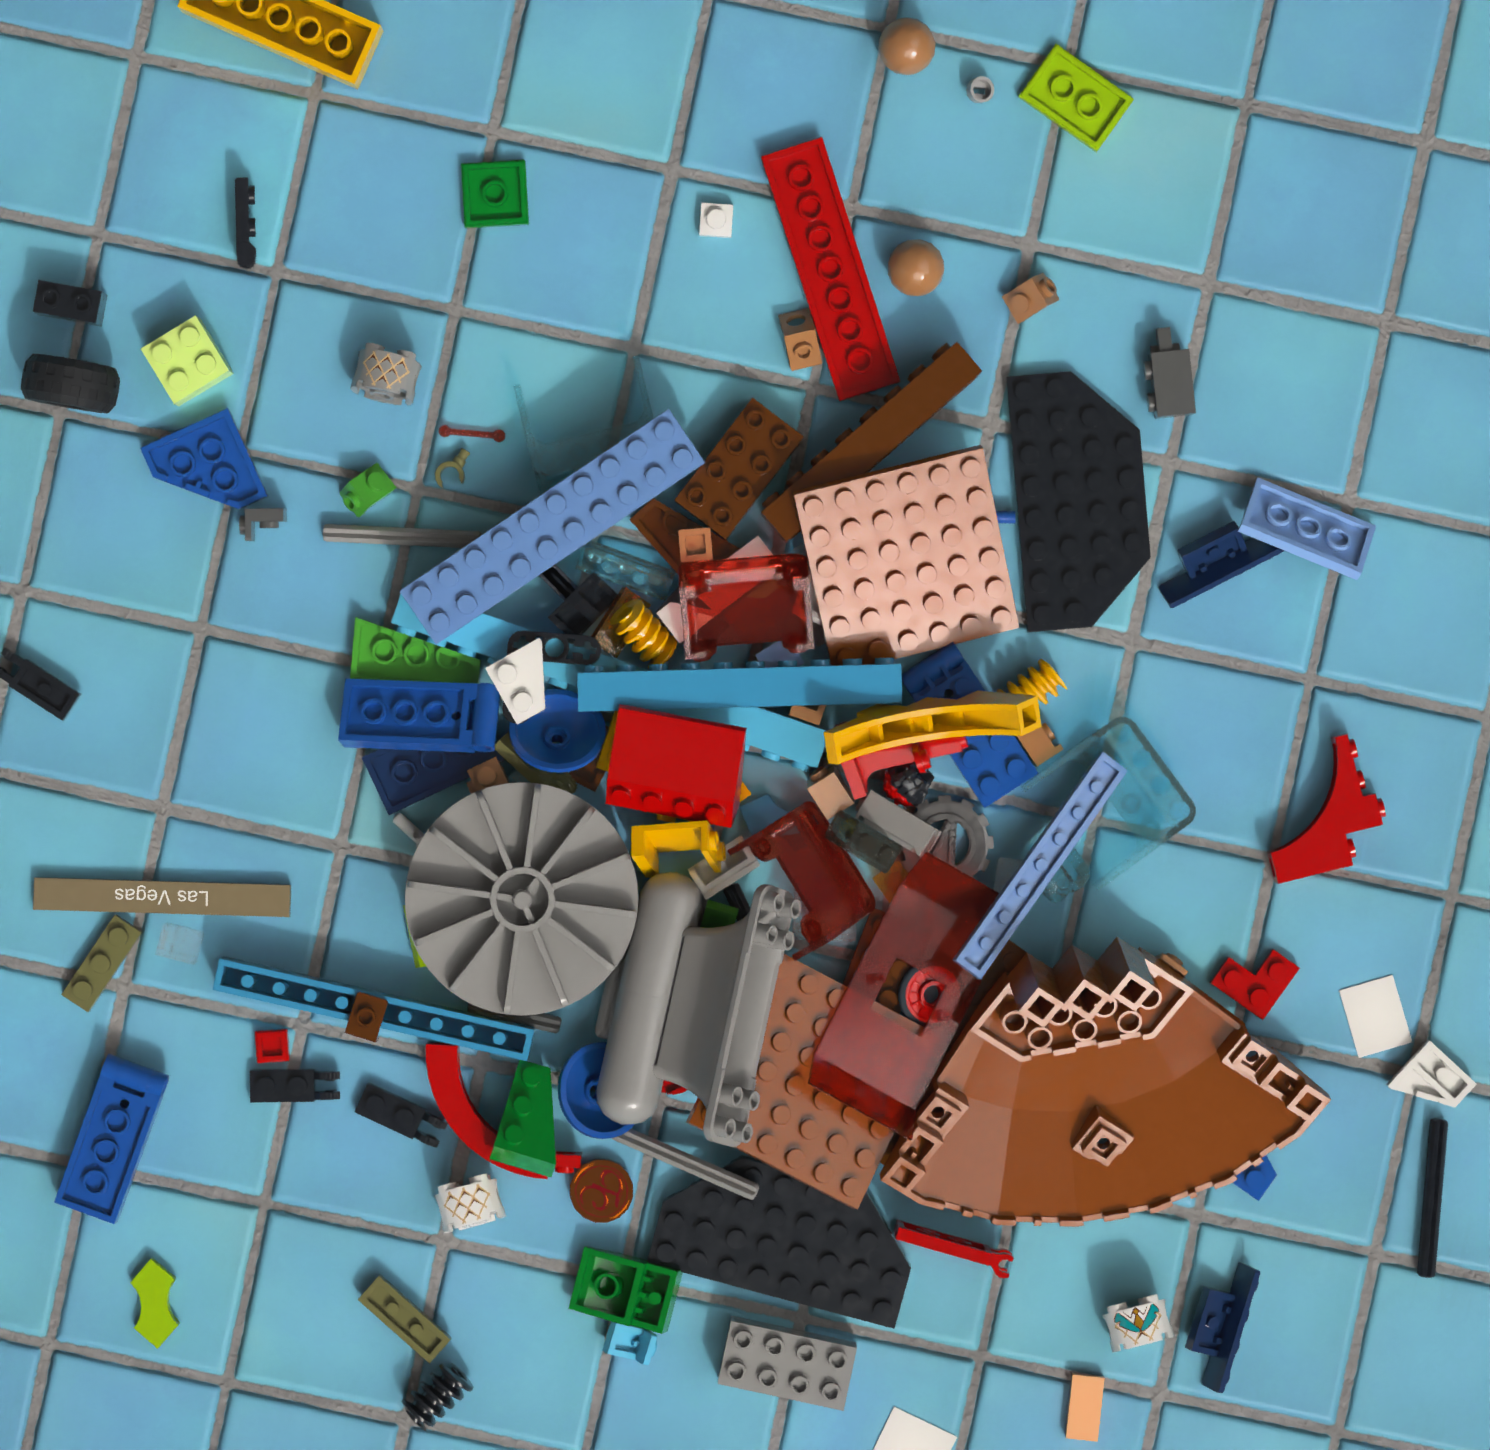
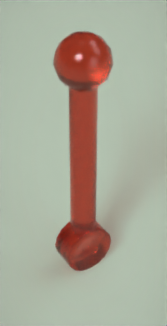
[438,425,505,442]

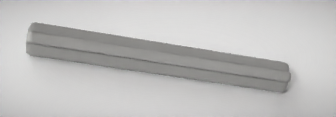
[323,524,482,548]
[612,1129,759,1200]

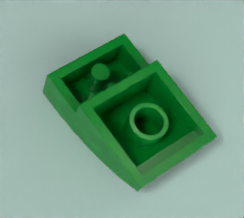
[568,1246,683,1334]

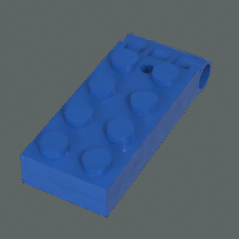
[902,642,1038,808]
[338,679,500,753]
[54,1054,169,1224]

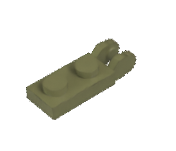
[495,731,578,794]

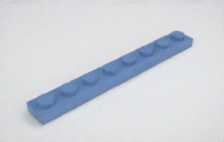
[953,752,1128,979]

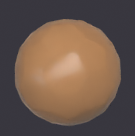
[878,18,936,75]
[888,239,944,296]

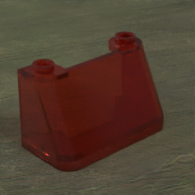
[678,553,815,662]

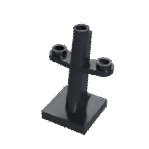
[539,564,620,641]

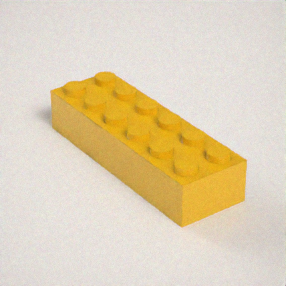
[177,0,384,90]

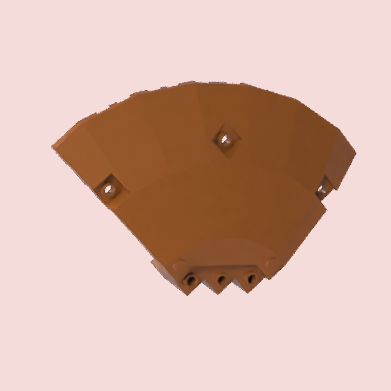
[879,937,1331,1227]

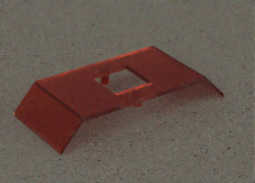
[808,852,999,1141]

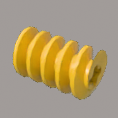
[609,599,677,669]
[996,659,1068,705]

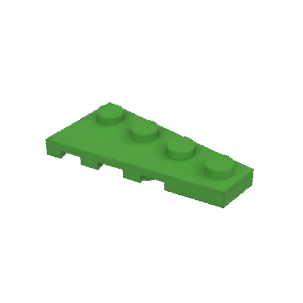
[350,617,481,684]

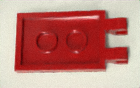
[893,1219,1014,1278]

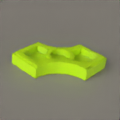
[130,1257,180,1349]

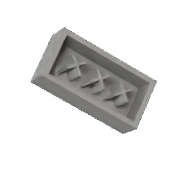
[718,1316,857,1411]

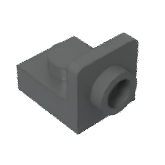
[239,508,287,541]

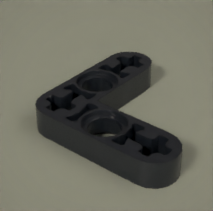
[503,630,602,724]

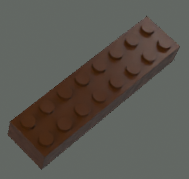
[761,342,982,544]

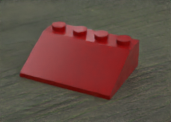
[605,704,747,828]

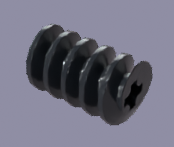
[401,1363,474,1431]

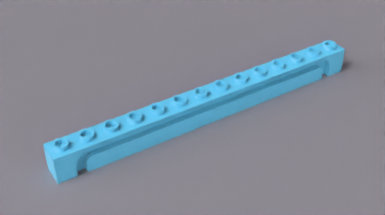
[391,586,826,772]

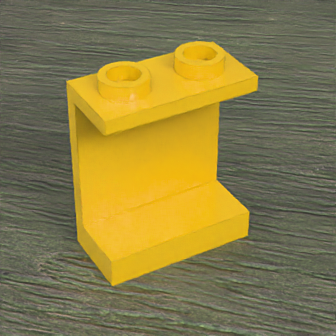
[631,820,726,878]

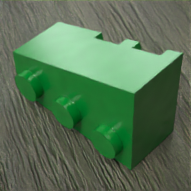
[490,1060,556,1177]

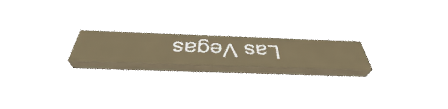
[33,877,291,917]

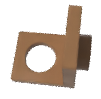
[778,308,822,371]

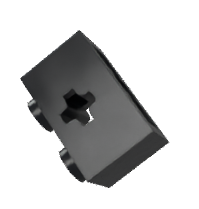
[33,280,108,327]

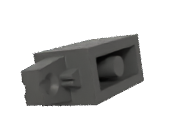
[1143,327,1196,419]

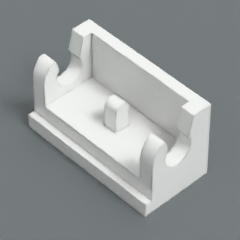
[687,835,760,900]

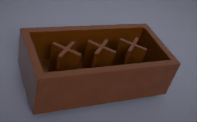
[675,398,804,540]

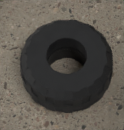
[21,354,120,414]

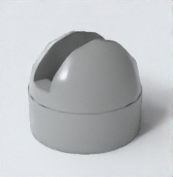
[966,76,994,103]

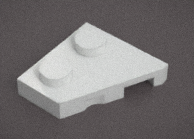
[485,638,546,725]
[1386,1040,1477,1107]

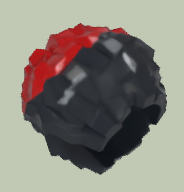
[883,762,935,807]

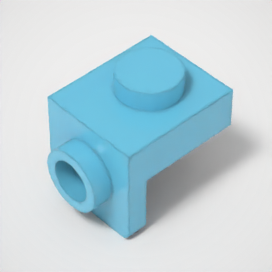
[602,1321,657,1365]

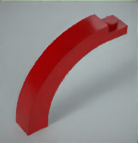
[426,1042,582,1179]

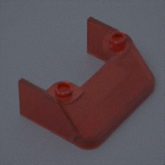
[727,801,876,961]

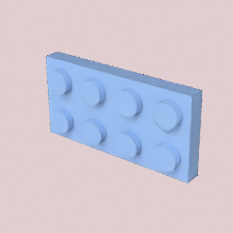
[1238,477,1376,580]

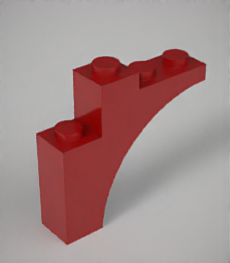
[1267,734,1386,884]

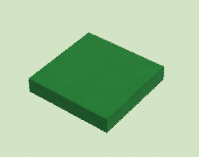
[461,160,529,229]

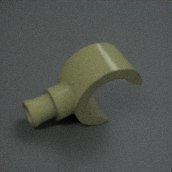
[435,448,470,489]

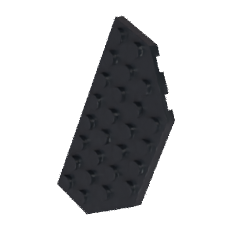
[1006,371,1151,632]
[647,1155,911,1329]

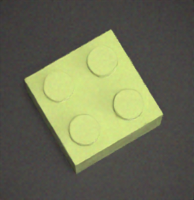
[141,315,234,406]

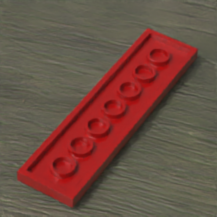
[761,137,900,402]

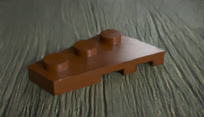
[629,498,740,588]

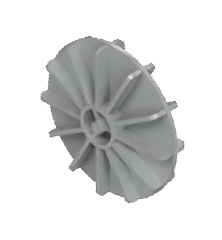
[405,782,638,1016]

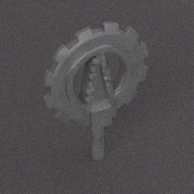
[897,795,994,928]

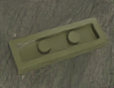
[61,914,143,1012]
[358,1275,451,1364]

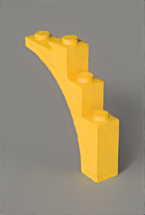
[824,691,1042,764]

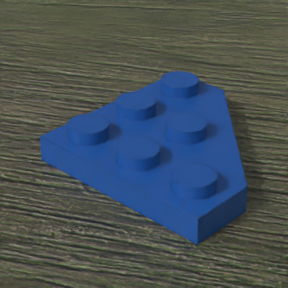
[140,408,269,510]

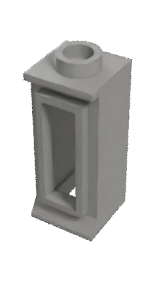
[855,790,942,860]

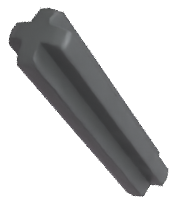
[467,1003,562,1033]

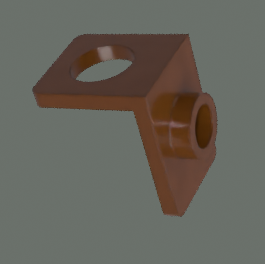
[345,992,388,1042]

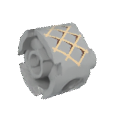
[350,343,422,405]

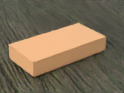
[1065,1373,1105,1442]

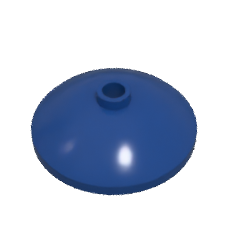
[509,689,606,773]
[558,1042,635,1139]

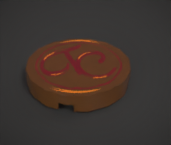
[570,1159,633,1223]

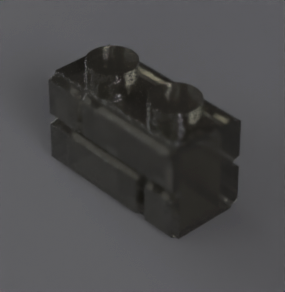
[824,810,902,874]

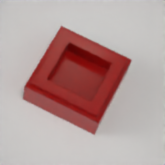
[255,1028,290,1063]

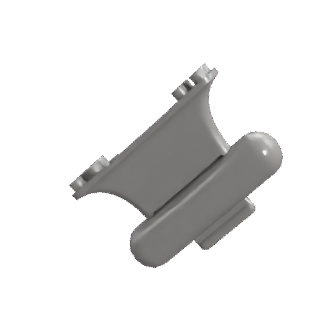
[595,872,801,1147]

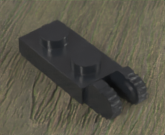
[235,177,256,270]
[0,647,81,721]
[250,1069,340,1103]
[355,1083,448,1148]

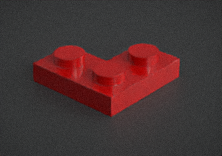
[1209,949,1300,1020]

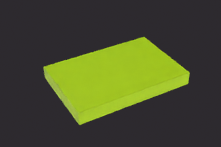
[1018,44,1134,153]

